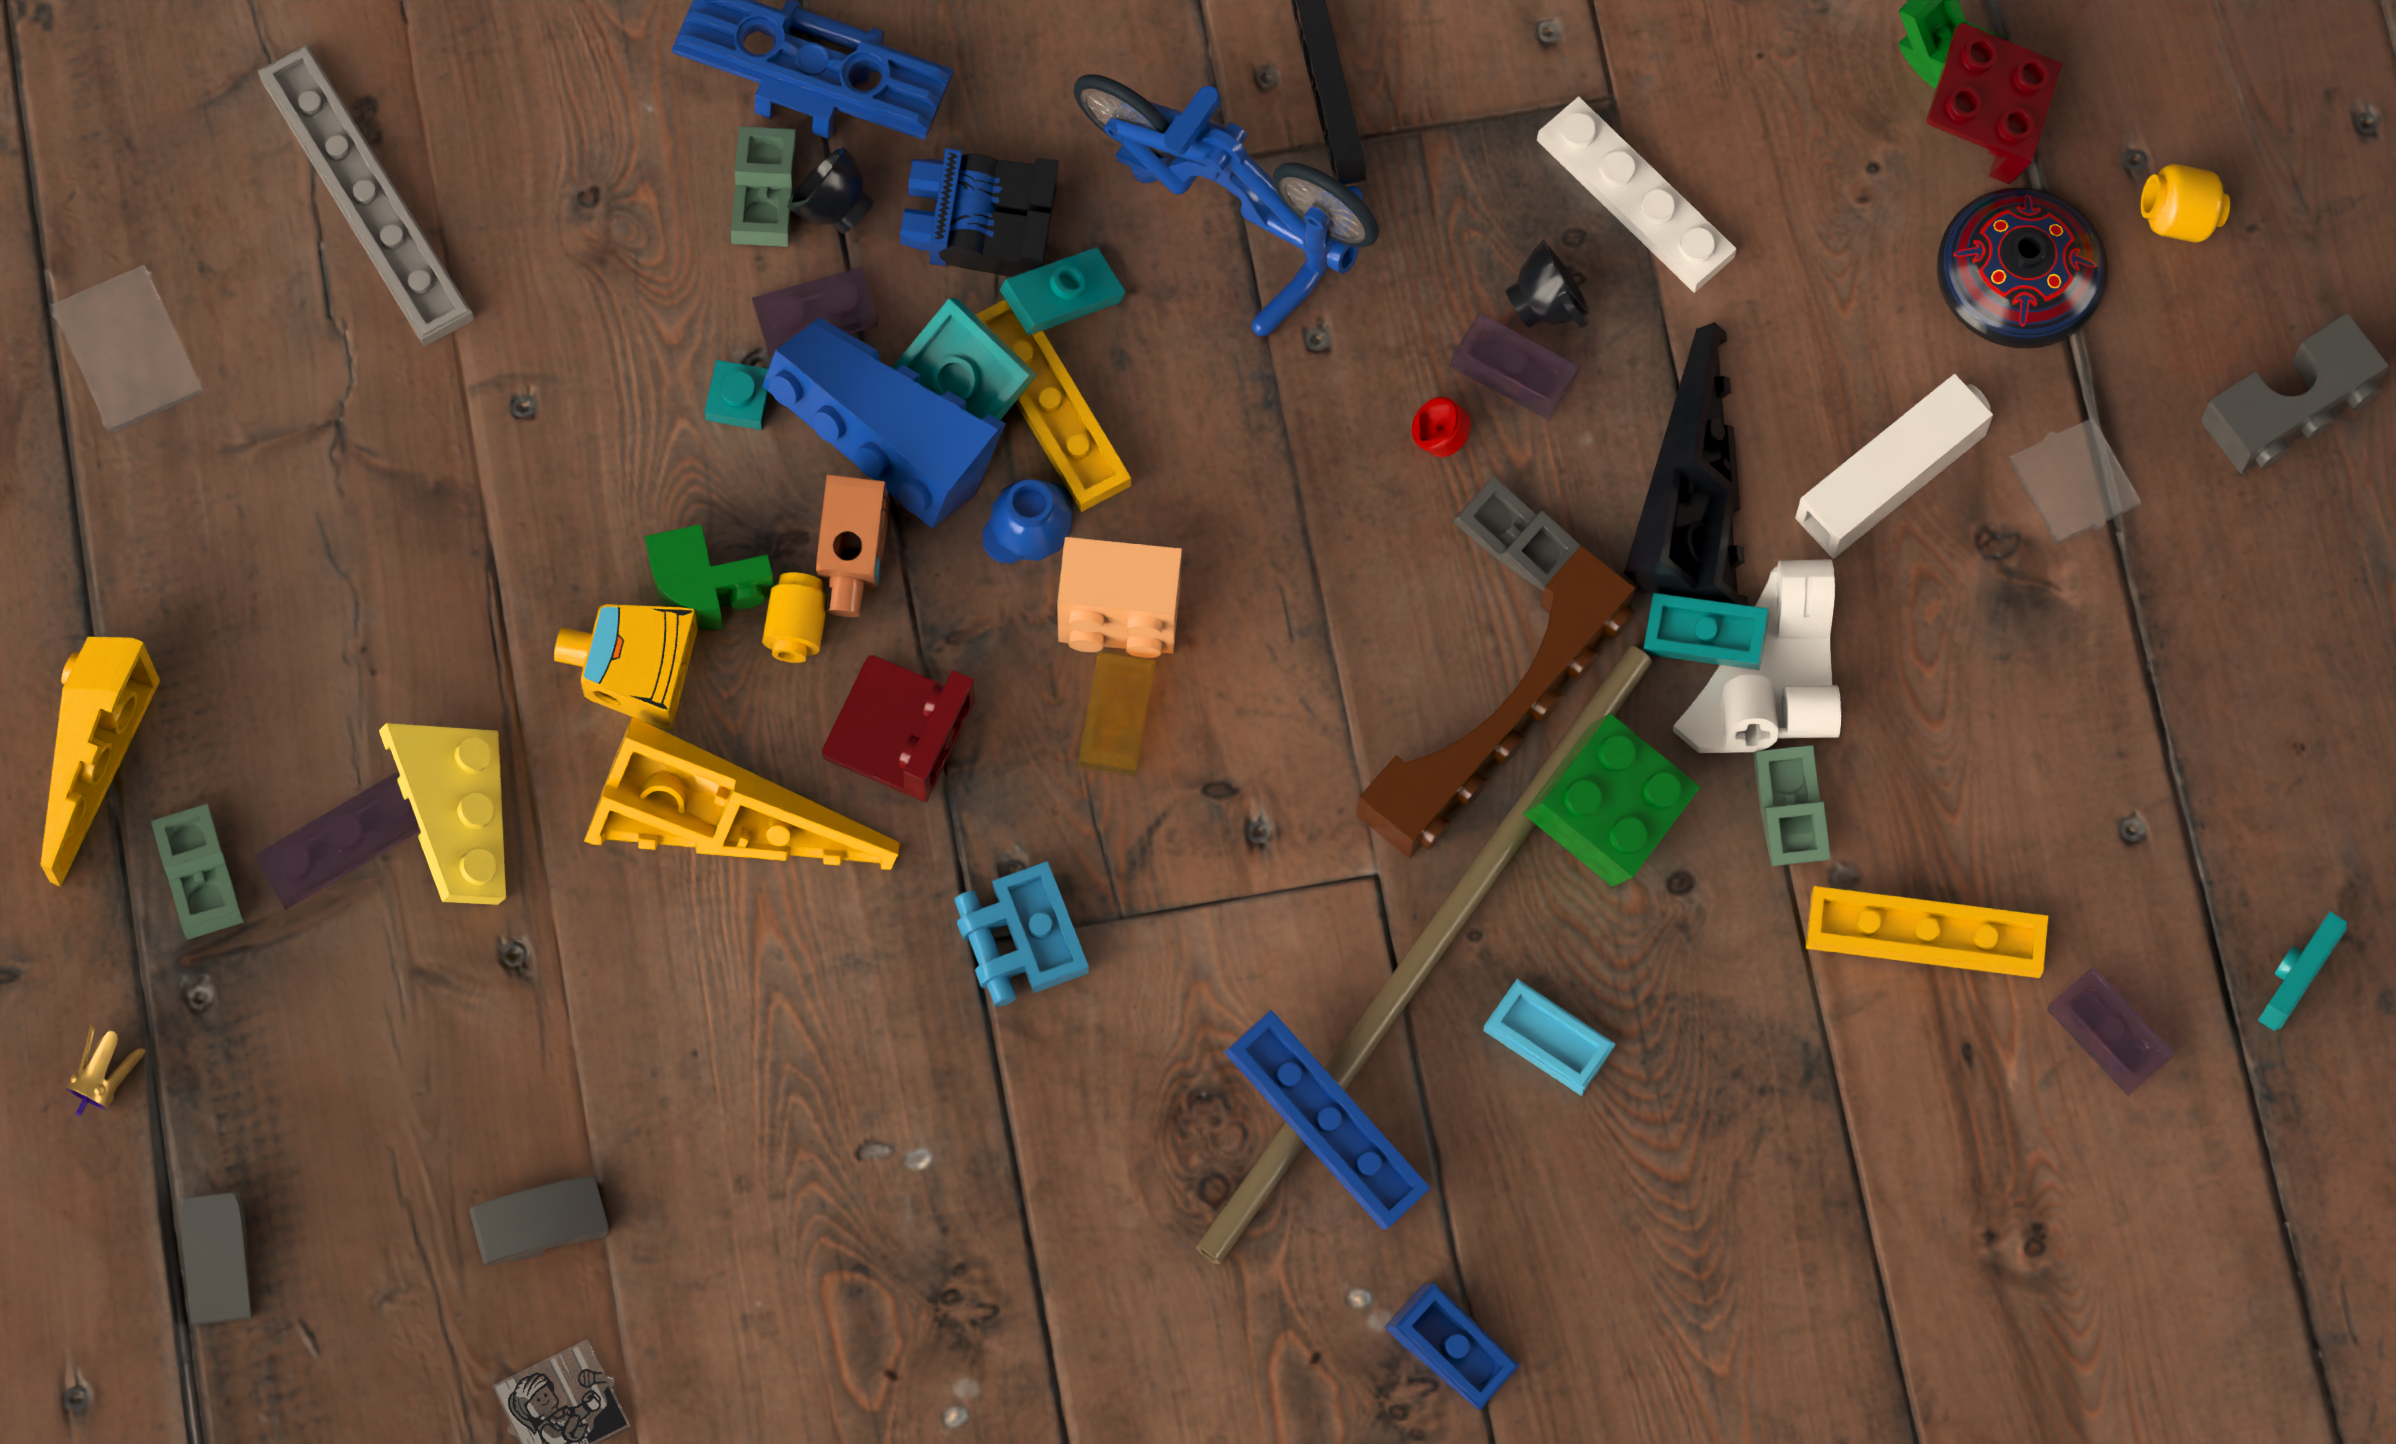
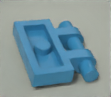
[954,861,1089,1007]

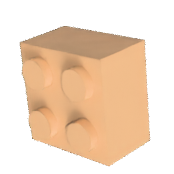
[1057,537,1182,658]

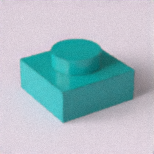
[704,360,770,430]

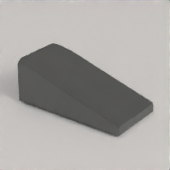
[179,1192,252,1325]

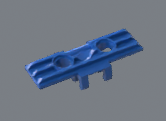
[672,0,954,140]

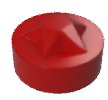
[1412,397,1471,458]

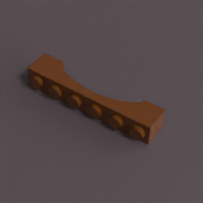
[1356,546,1635,859]

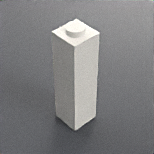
[1795,374,1993,559]

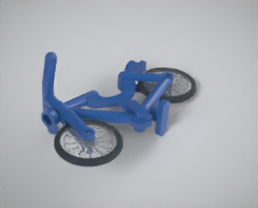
[1073,74,1379,337]

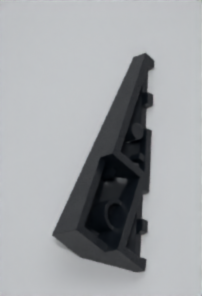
[1624,322,1748,606]

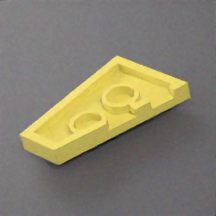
[379,723,506,905]

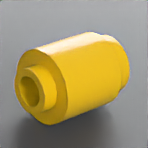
[762,572,827,663]

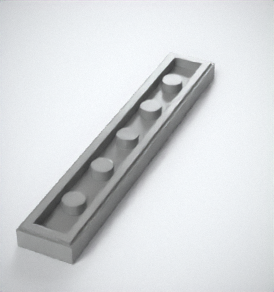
[258,45,474,347]

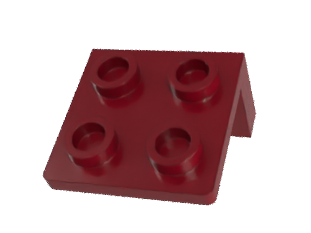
[1926,23,2063,184]
[822,655,975,803]

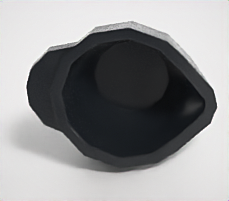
[787,147,873,234]
[1506,239,1589,328]

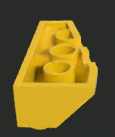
[41,637,160,887]

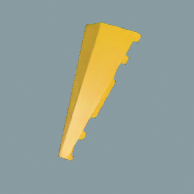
[584,716,900,870]

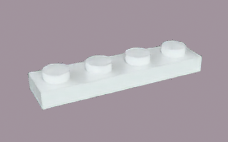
[1537,96,1737,293]

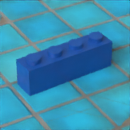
[762,317,1006,529]

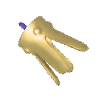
[66,1023,146,1116]

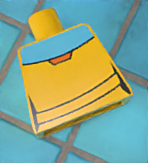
[554,604,698,731]

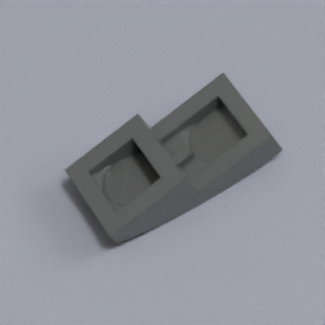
[1452,476,1581,591]
[469,1175,610,1266]

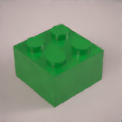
[1522,713,1701,887]

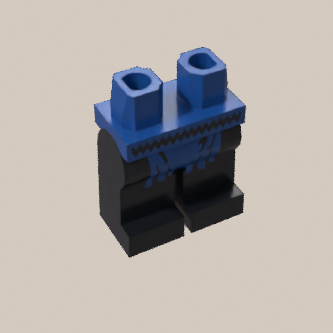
[900,148,1059,277]

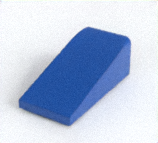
[1385,1283,1519,1410]

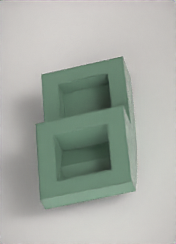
[731,126,796,247]
[1753,745,1831,867]
[151,803,244,940]

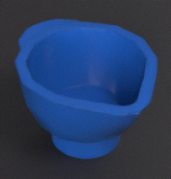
[982,479,1073,564]

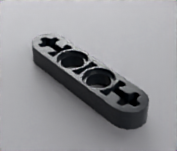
[1291,0,1366,185]

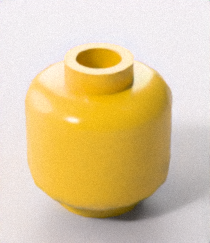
[2141,163,2230,243]

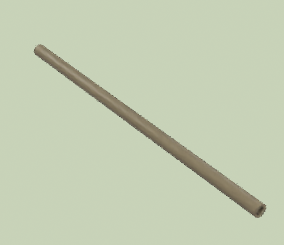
[1196,646,1652,1265]

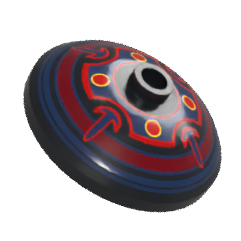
[1937,188,2108,349]

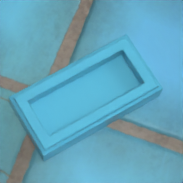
[1483,979,1616,1096]

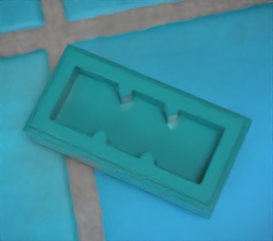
[999,247,1126,336]
[2258,911,2348,1032]

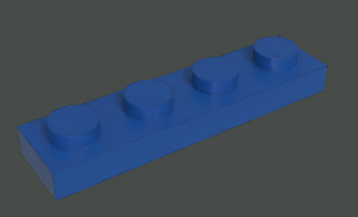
[1224,1010,1431,1230]

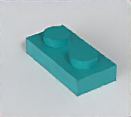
[1644,593,1770,670]

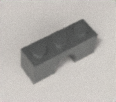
[2200,313,2389,475]

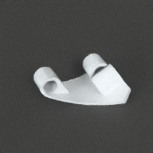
[1673,559,1841,753]

